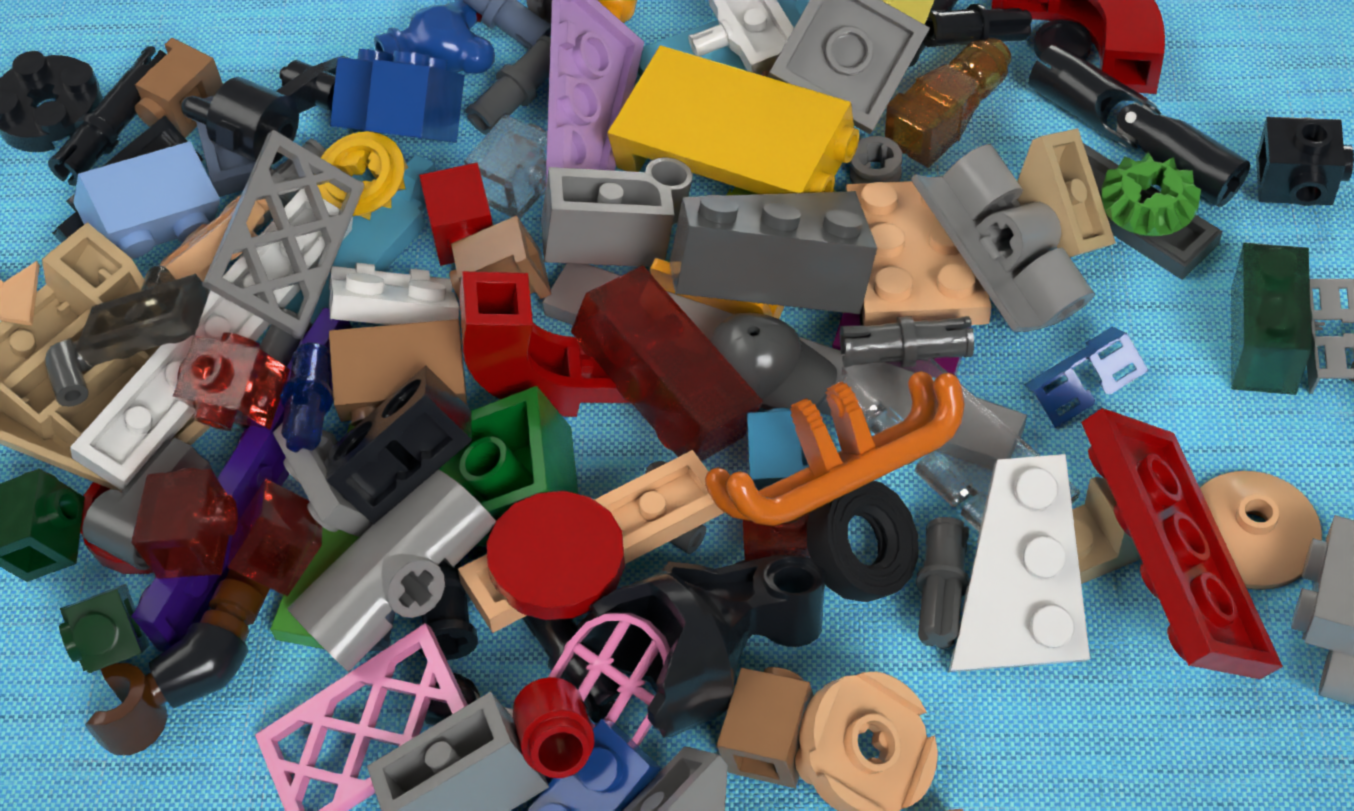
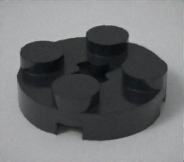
[0,51,103,152]

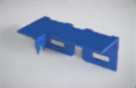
[1024,326,1149,428]

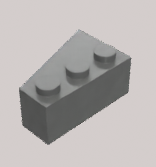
[670,191,877,314]

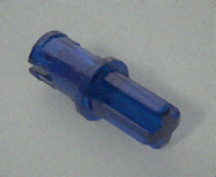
[280,342,333,453]

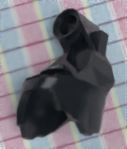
[577,555,825,738]

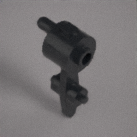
[181,56,348,165]

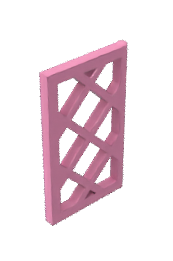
[255,623,468,811]

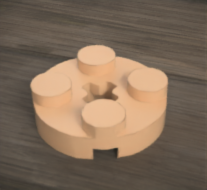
[795,671,938,811]

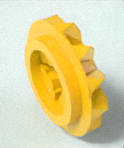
[314,131,408,220]

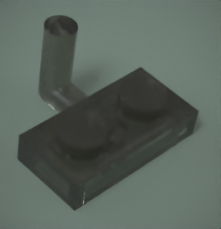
[75,265,210,366]

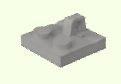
[768,0,930,134]

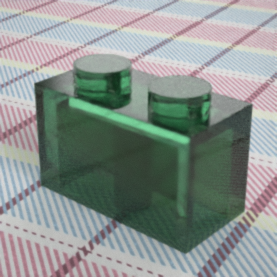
[1231,243,1311,395]

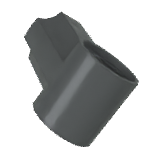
[82,438,214,570]

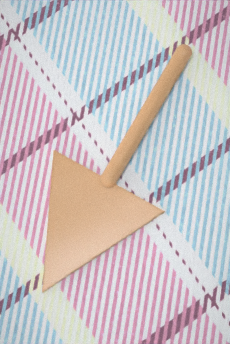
[0,261,40,326]

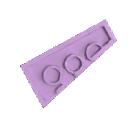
[545,0,644,190]

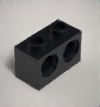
[326,366,472,525]

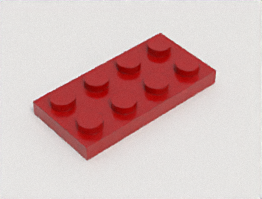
[1081,408,1283,679]

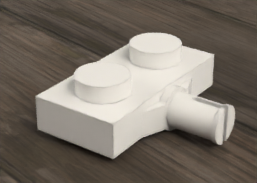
[688,0,794,75]

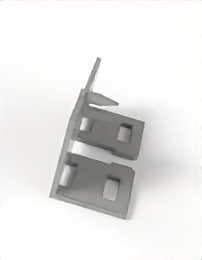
[1298,279,1354,394]

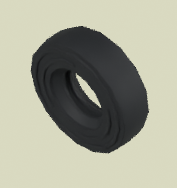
[807,481,919,602]

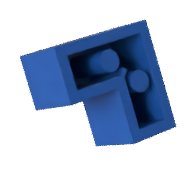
[330,49,465,143]

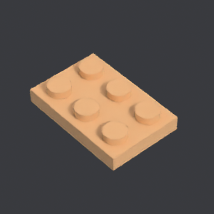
[846,181,992,326]

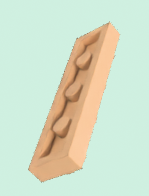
[458,450,725,633]

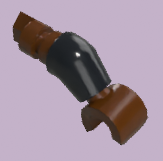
[85,562,275,755]

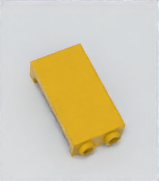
[607,45,859,194]

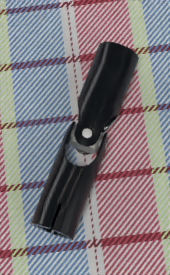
[1028,43,1251,207]

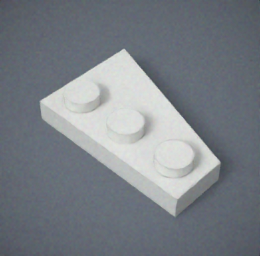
[948,454,1090,672]

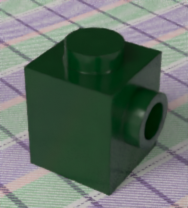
[0,468,85,582]

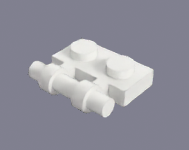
[329,263,460,325]

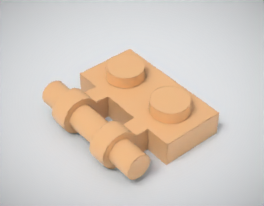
[146,194,270,301]

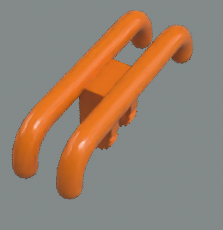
[705,371,965,526]

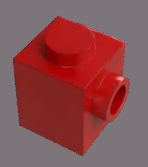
[419,162,493,266]

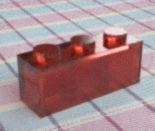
[571,265,763,462]

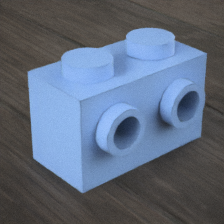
[74,141,220,259]

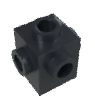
[1256,117,1354,206]

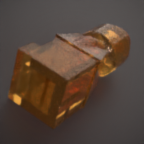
[885,38,1011,168]

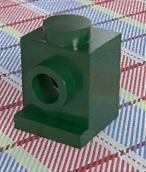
[59,584,150,674]

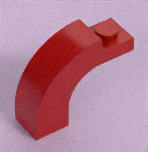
[991,0,1165,94]
[459,271,646,417]

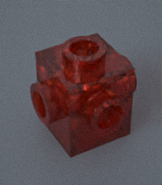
[173,332,290,431]

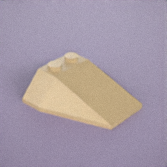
[0,222,224,492]

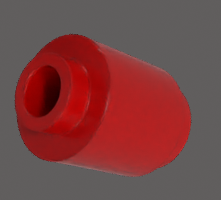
[513,677,594,778]

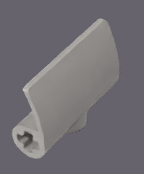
[911,144,1095,332]
[287,469,496,672]

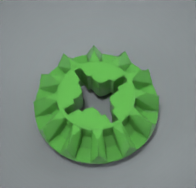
[1100,152,1201,236]

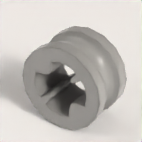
[850,136,902,184]

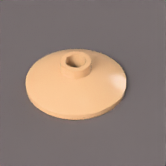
[1200,471,1322,590]

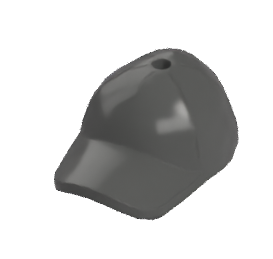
[704,312,837,410]

